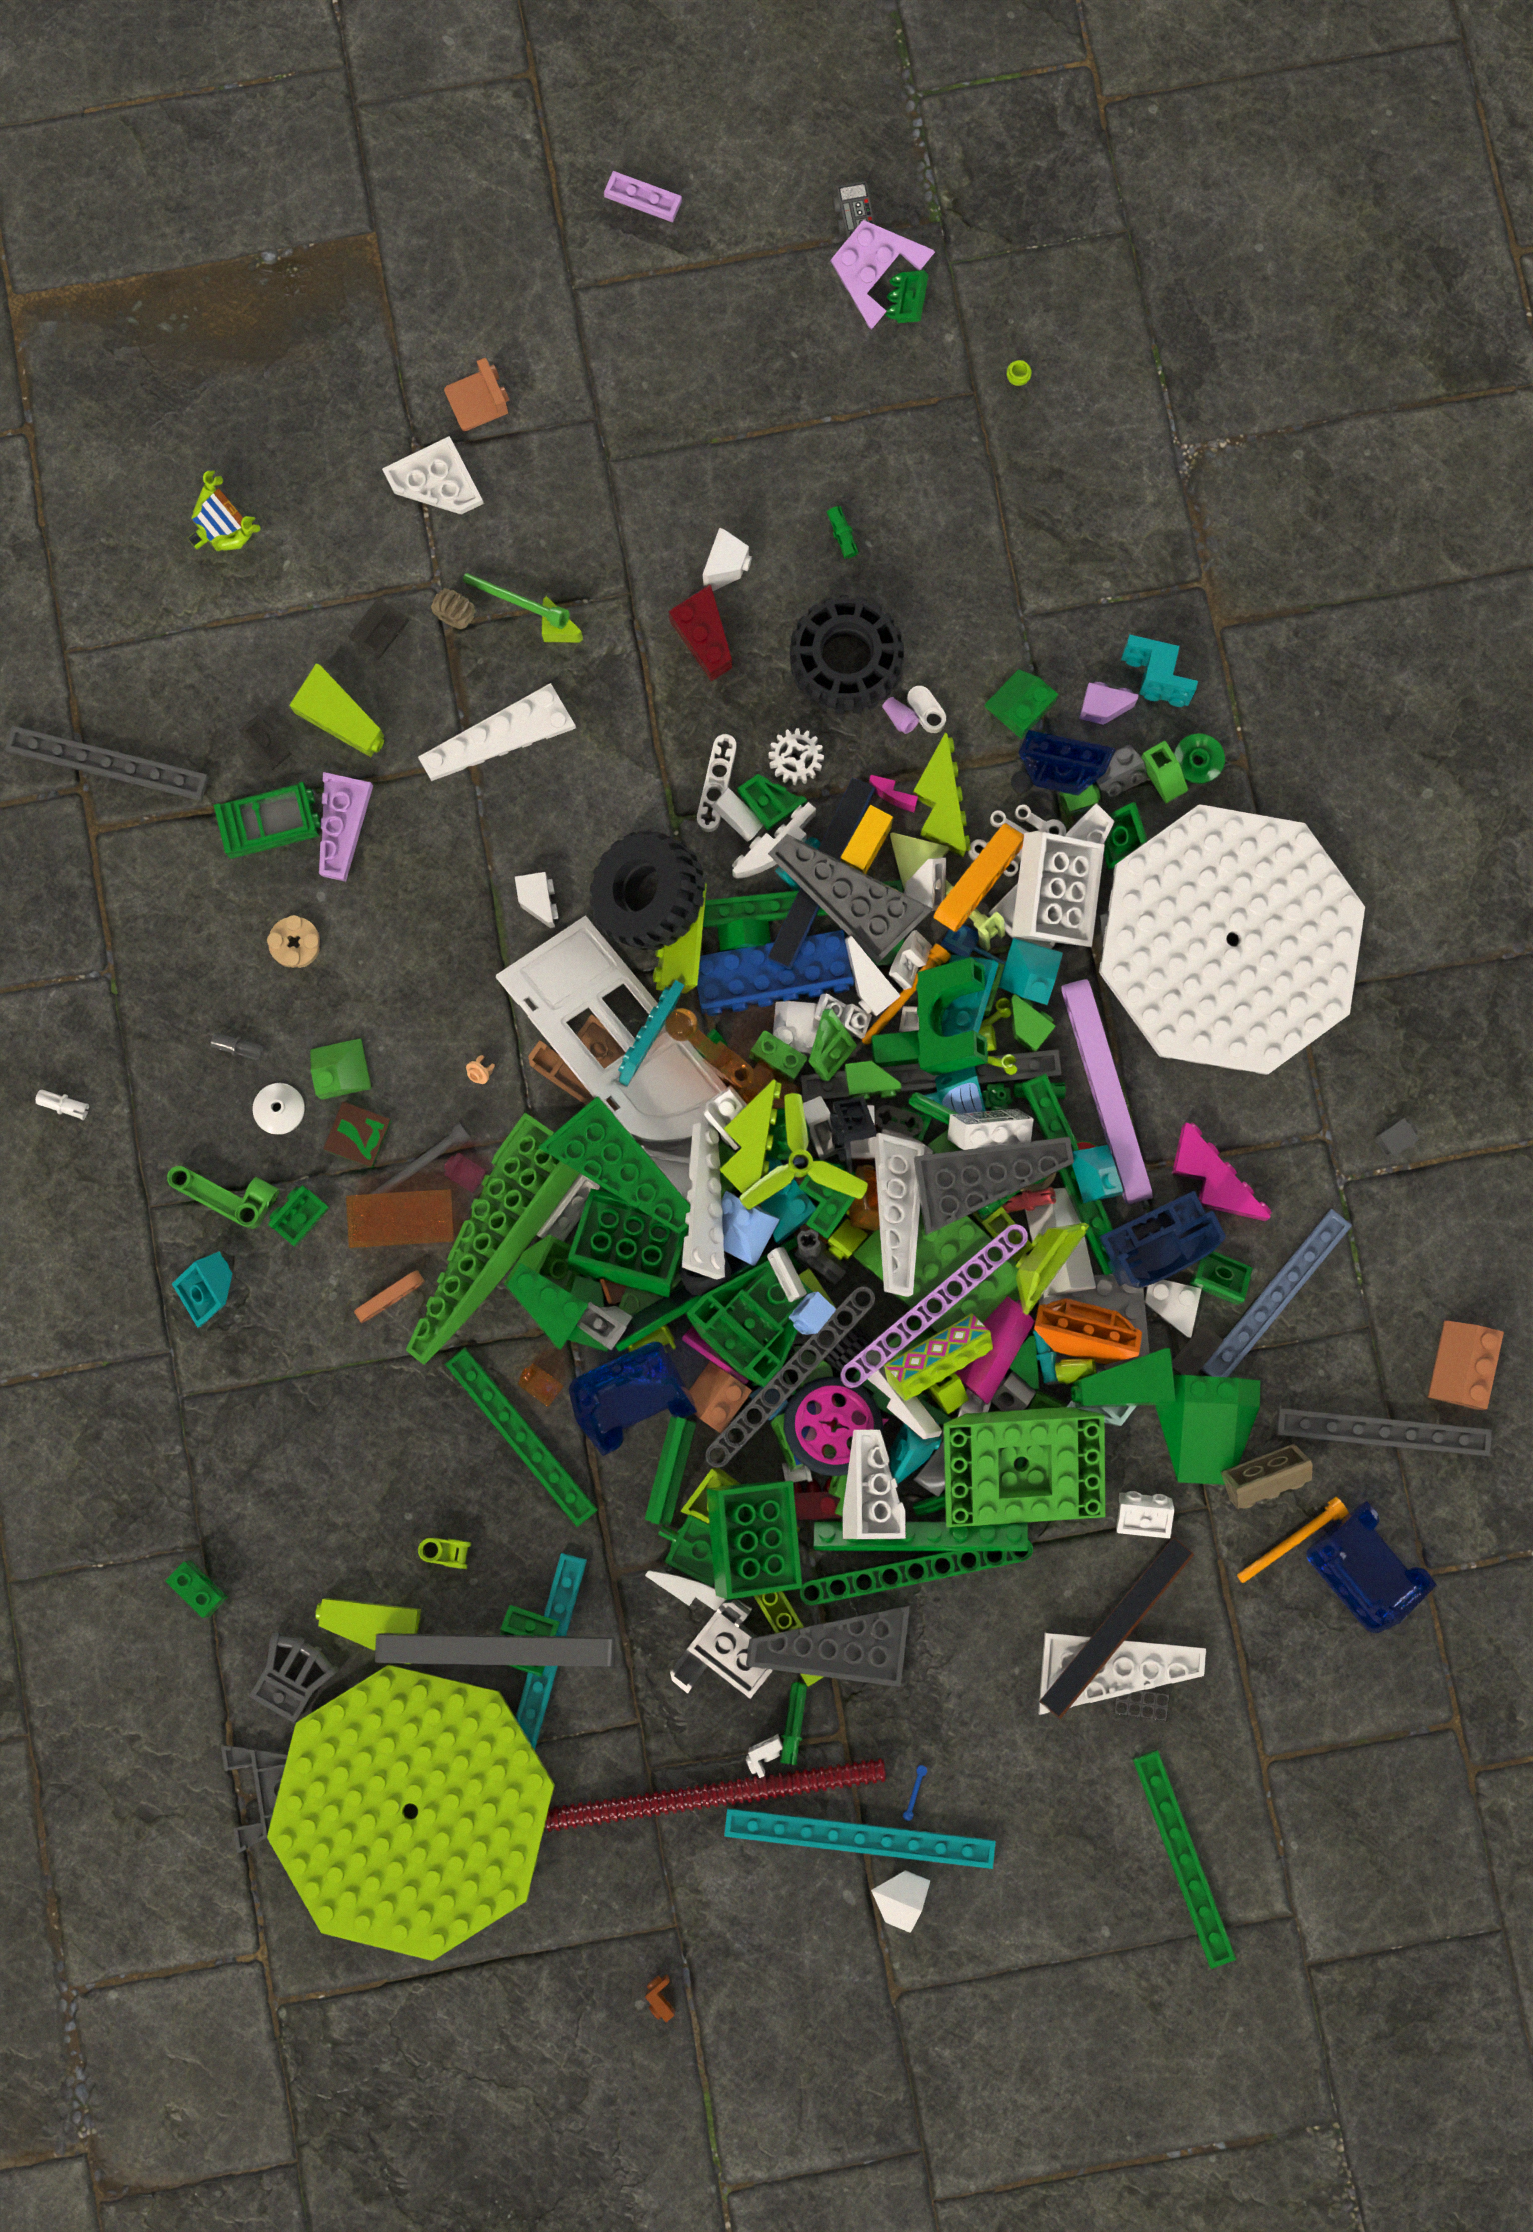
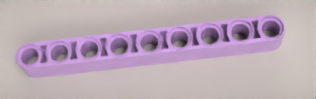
[1061,979,1153,1205]
[840,1224,1028,1388]

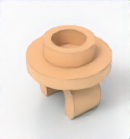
[466,1055,495,1084]

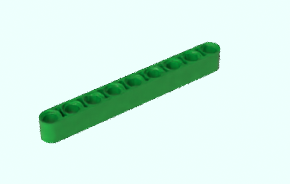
[800,1540,1033,1605]

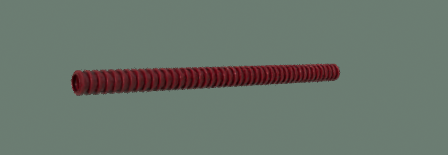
[544,1758,886,1832]

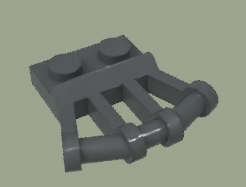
[249,1632,340,1723]

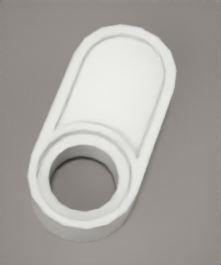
[907,686,946,733]

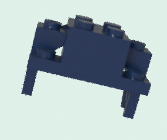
[1099,1191,1226,1288]

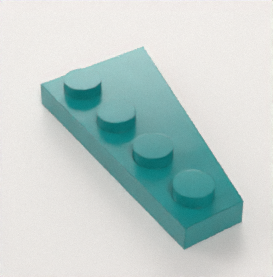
[738,1146,817,1244]

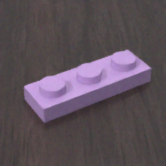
[604,171,682,222]

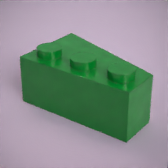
[504,1261,588,1350]

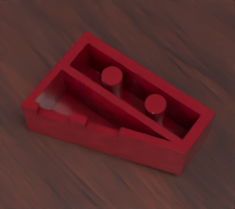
[668,584,732,682]

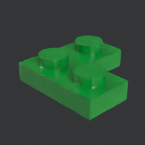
[799,1174,856,1240]

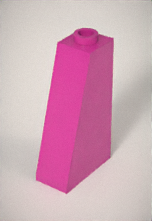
[954,1296,1035,1404]

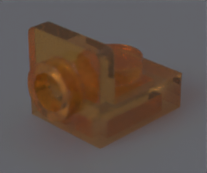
[518,1363,564,1407]

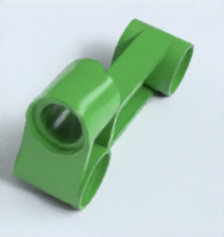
[167,1166,280,1229]

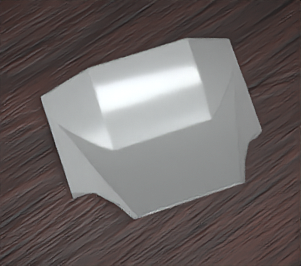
[576,1302,633,1350]

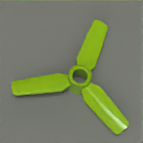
[739,1093,868,1210]

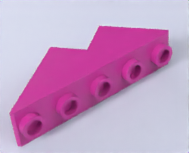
[1172,1122,1272,1221]

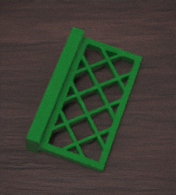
[645,1416,697,1526]

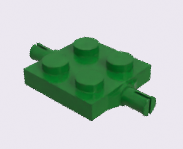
[658,1515,714,1587]

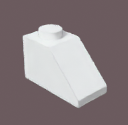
[904,858,946,911]
[803,1096,839,1160]

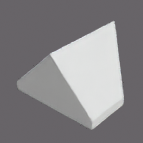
[871,1870,930,1933]

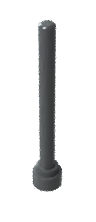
[363,1122,471,1208]

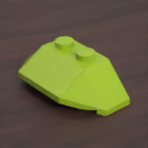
[1016,1223,1089,1316]

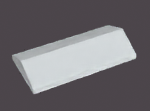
[1025,1188,1096,1298]

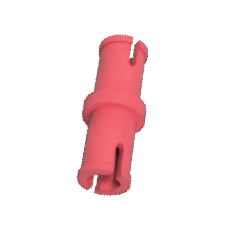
[1002,1187,1056,1214]

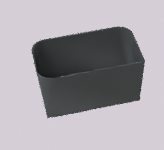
[911,1435,945,1496]

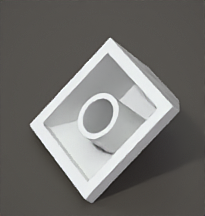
[703,528,752,591]

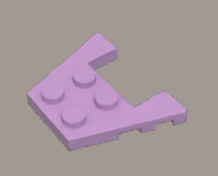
[830,220,935,330]

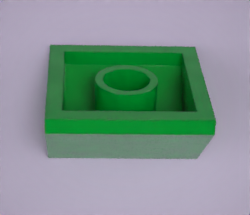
[1103,803,1148,870]
[1189,1251,1253,1305]

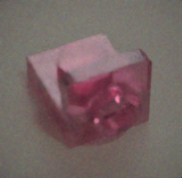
[444,1153,487,1193]

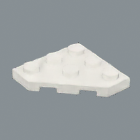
[382,436,484,514]

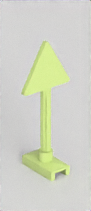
[890,833,1005,952]

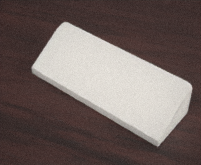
[536,1173,600,1242]

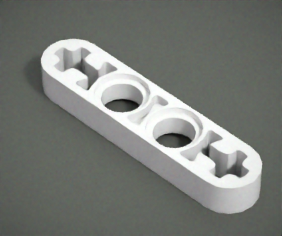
[697,734,736,832]

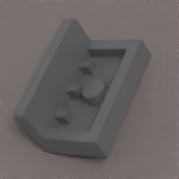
[1085,744,1148,801]

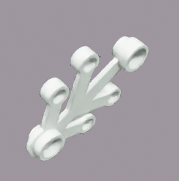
[968,805,1066,876]

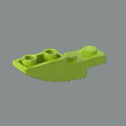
[754,1591,823,1687]

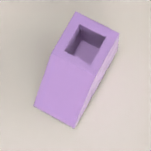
[1079,682,1138,725]

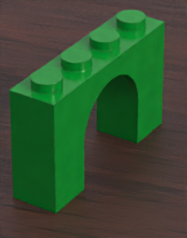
[916,957,988,1076]

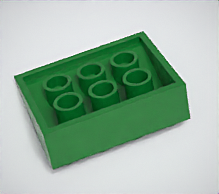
[568,1188,689,1297]
[706,1480,802,1600]

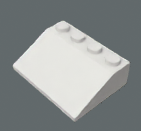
[1012,832,1104,947]

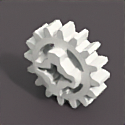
[769,728,824,785]

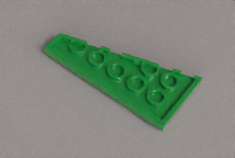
[538,1096,691,1234]

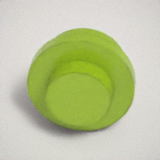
[1006,360,1032,386]

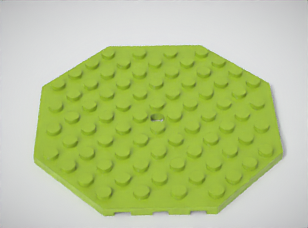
[267,1665,555,1961]

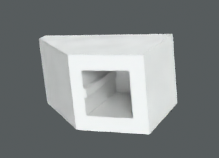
[515,872,558,928]

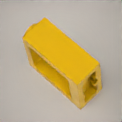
[840,805,893,874]

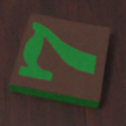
[323,1101,392,1169]

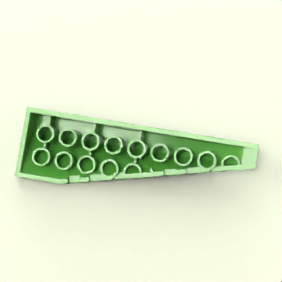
[406,1113,580,1365]

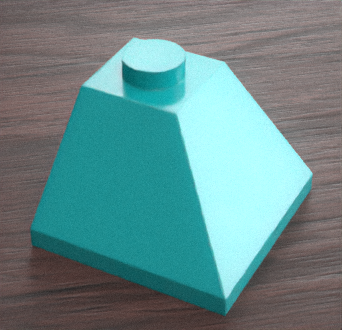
[998,937,1063,1005]
[1072,1145,1123,1203]
[172,1251,233,1328]
[889,1421,942,1485]

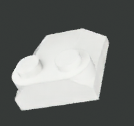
[773,1001,820,1056]

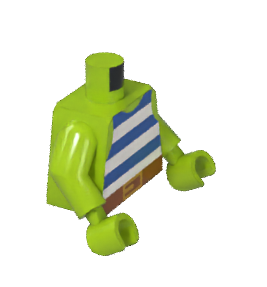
[188,470,260,551]

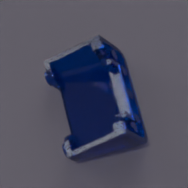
[569,1342,697,1456]
[1306,1501,1437,1633]

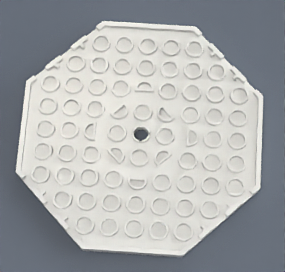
[1099,804,1365,1075]

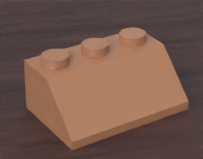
[1428,1320,1504,1410]

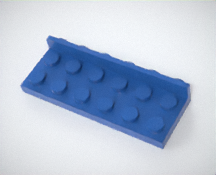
[697,930,854,1016]

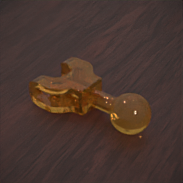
[665,1008,755,1090]

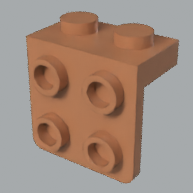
[444,358,509,431]

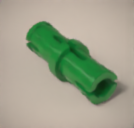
[826,506,859,559]

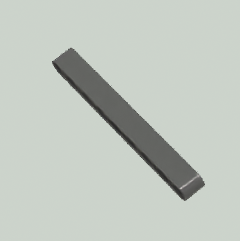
[705,1286,875,1468]
[375,1633,615,1667]

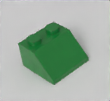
[984,669,1058,739]

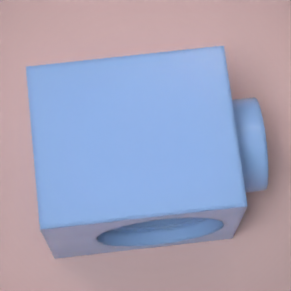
[789,1292,836,1335]

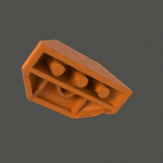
[1034,1298,1142,1365]

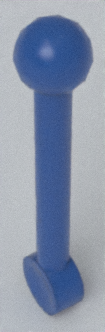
[903,1765,927,1821]

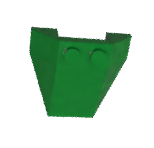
[686,1261,813,1388]
[1155,1375,1260,1485]

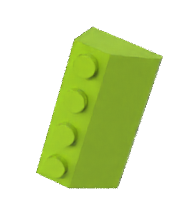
[653,883,707,994]

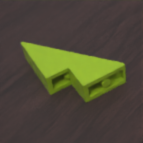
[913,733,971,858]
[720,1079,782,1203]

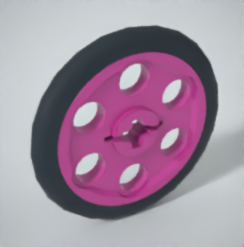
[784,1376,883,1476]

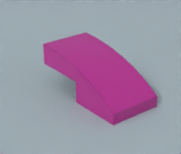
[869,775,918,813]

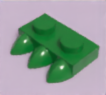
[885,270,929,323]

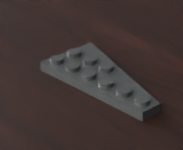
[768,834,933,964]
[913,1137,1074,1236]
[746,1606,910,1687]

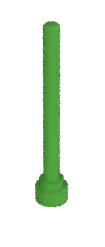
[463,573,570,629]

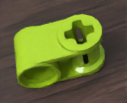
[418,1538,472,1569]

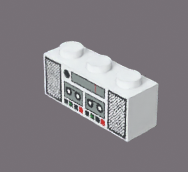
[947,1109,1033,1150]

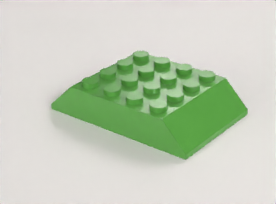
[852,1204,1020,1335]

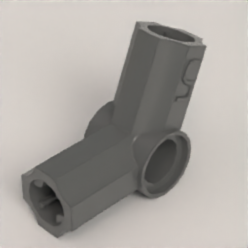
[793,1229,848,1285]

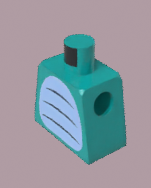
[923,1066,986,1114]

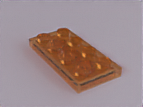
[346,1189,454,1248]

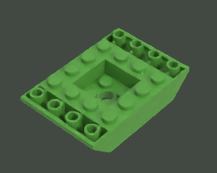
[943,1407,1105,1527]

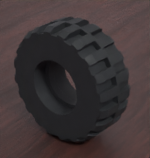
[790,595,904,714]
[590,830,705,951]

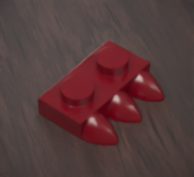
[793,1477,841,1520]

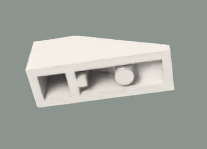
[845,936,900,1016]

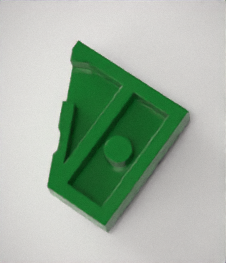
[737,774,807,830]

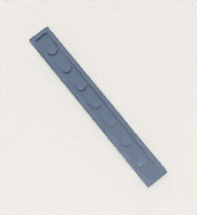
[1199,1209,1352,1377]

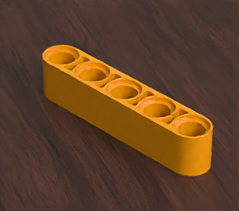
[934,823,1024,932]

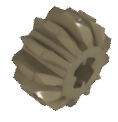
[431,588,476,629]

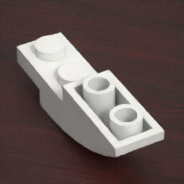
[732,802,816,879]

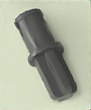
[210,1032,264,1060]

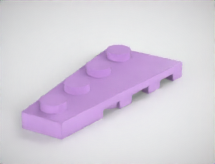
[319,772,373,882]

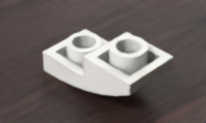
[813,993,872,1039]

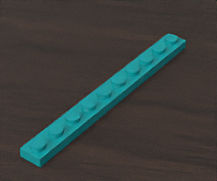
[724,1808,996,1869]

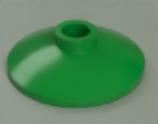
[1174,733,1225,784]

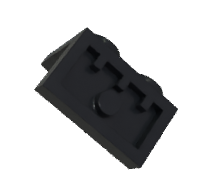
[830,1096,876,1173]

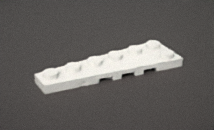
[418,683,576,781]
[682,1122,725,1279]
[874,1133,925,1297]

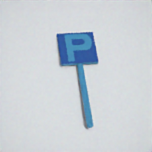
[940,925,1006,966]

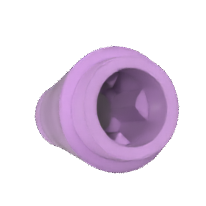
[882,697,919,734]

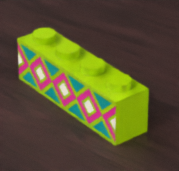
[884,1313,993,1401]

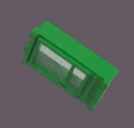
[214,782,321,859]

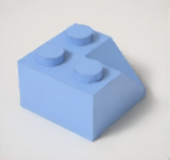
[721,1191,779,1266]

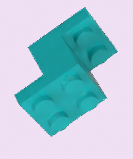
[1121,634,1198,707]

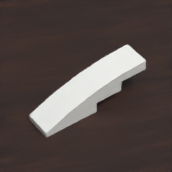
[645,1570,752,1611]

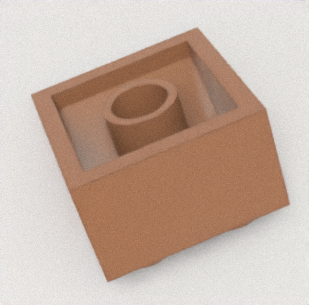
[680,1361,753,1434]

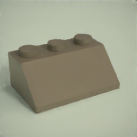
[1221,1444,1313,1509]

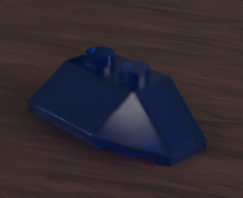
[1018,730,1116,796]

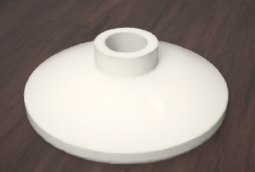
[253,1083,305,1135]

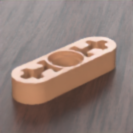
[354,1270,425,1323]

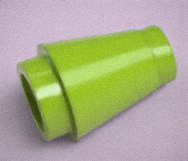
[1055,1358,1097,1385]

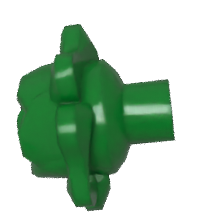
[982,1082,1013,1111]

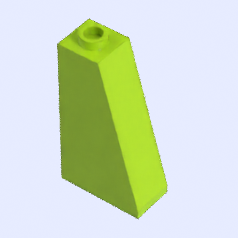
[289,663,384,757]
[316,1598,421,1665]

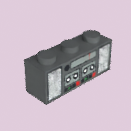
[833,181,875,245]

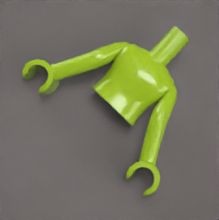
[979,998,1017,1075]

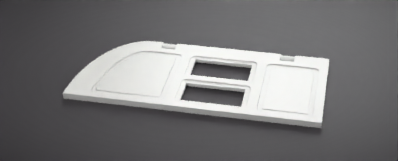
[496,915,727,1142]

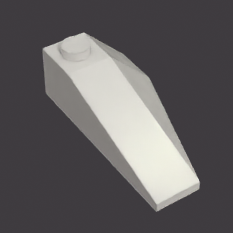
[843,1430,906,1539]

